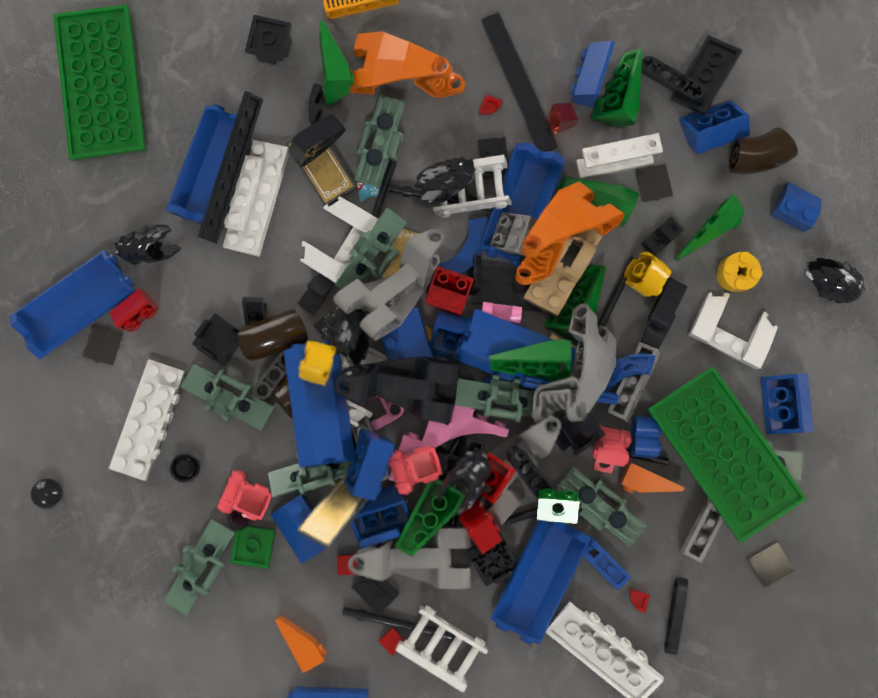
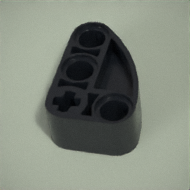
[288,114,346,167]

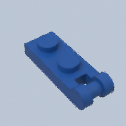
[583,538,631,591]

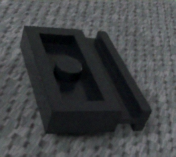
[478,137,508,178]
[352,576,399,615]

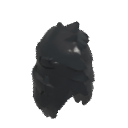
[414,157,476,204]
[114,224,181,265]
[806,258,866,303]
[329,308,370,366]
[438,447,491,515]

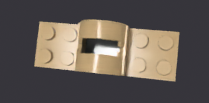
[522,229,602,319]

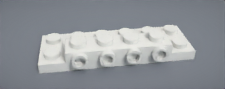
[223,140,289,257]
[109,359,186,481]
[546,602,664,698]

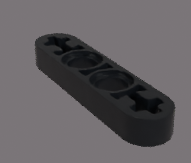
[641,56,705,103]
[506,446,552,500]
[664,577,688,655]

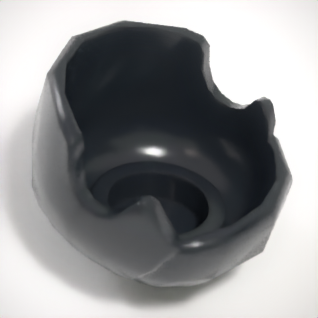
[169,453,201,483]
[31,478,62,509]

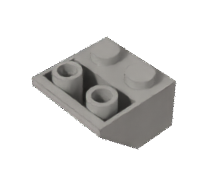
[490,212,537,258]

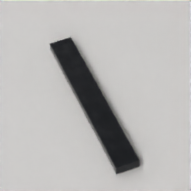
[481,12,558,151]
[198,91,264,244]

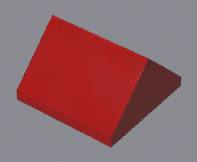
[480,452,516,504]

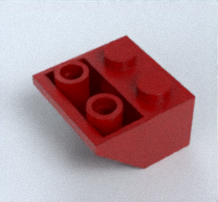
[425,266,474,316]
[109,288,159,332]
[460,495,502,554]

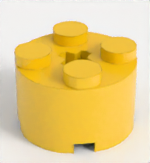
[624,252,671,297]
[716,252,762,292]
[299,341,337,386]

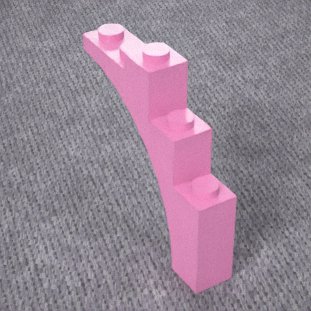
[389,406,509,481]

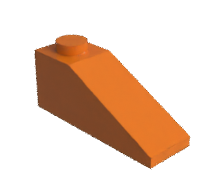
[618,462,685,494]
[275,615,327,673]

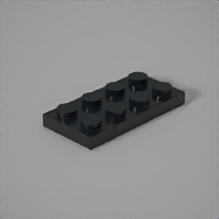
[671,35,742,116]
[473,265,542,312]

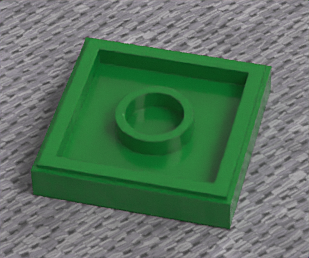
[230,525,276,569]

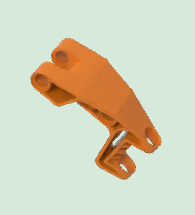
[350,32,466,98]
[515,182,624,285]

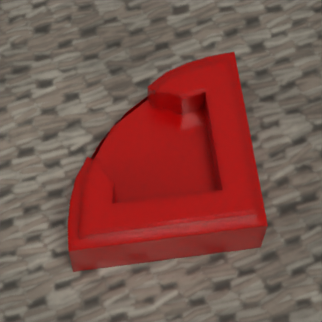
[479,95,503,115]
[629,588,650,614]

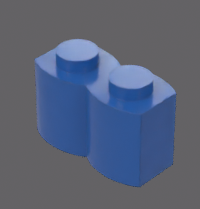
[630,416,662,459]

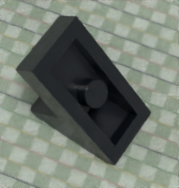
[297,273,335,315]
[242,297,267,325]

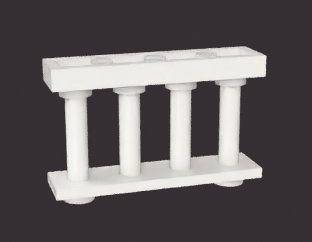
[576,133,663,179]
[433,155,512,218]
[396,605,488,692]

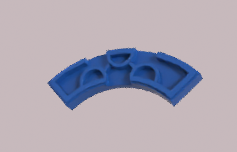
[439,217,488,275]
[596,354,655,404]

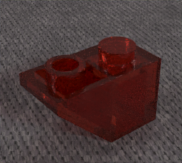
[547,103,579,134]

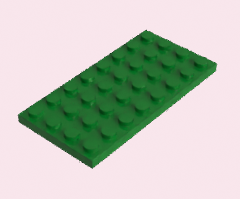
[53,4,146,161]
[647,366,807,543]

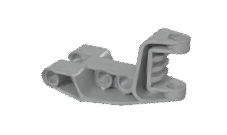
[333,229,444,341]
[533,304,616,424]
[456,417,561,526]
[348,526,471,589]

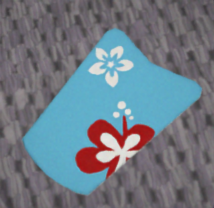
[355,175,379,201]

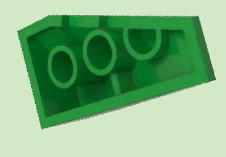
[319,21,354,106]
[592,49,643,127]
[555,176,639,227]
[675,194,745,261]
[544,265,606,341]
[489,340,572,381]
[395,479,466,556]

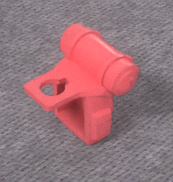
[592,424,632,473]
[388,446,442,495]
[217,470,272,521]

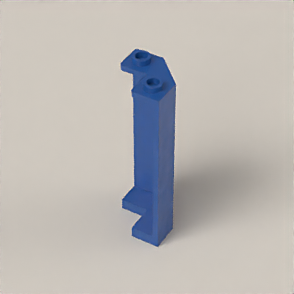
[165,104,237,225]
[479,143,566,267]
[9,249,135,360]
[454,308,577,391]
[284,341,355,468]
[490,520,592,645]

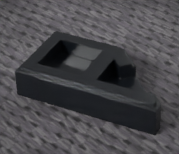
[467,255,482,296]

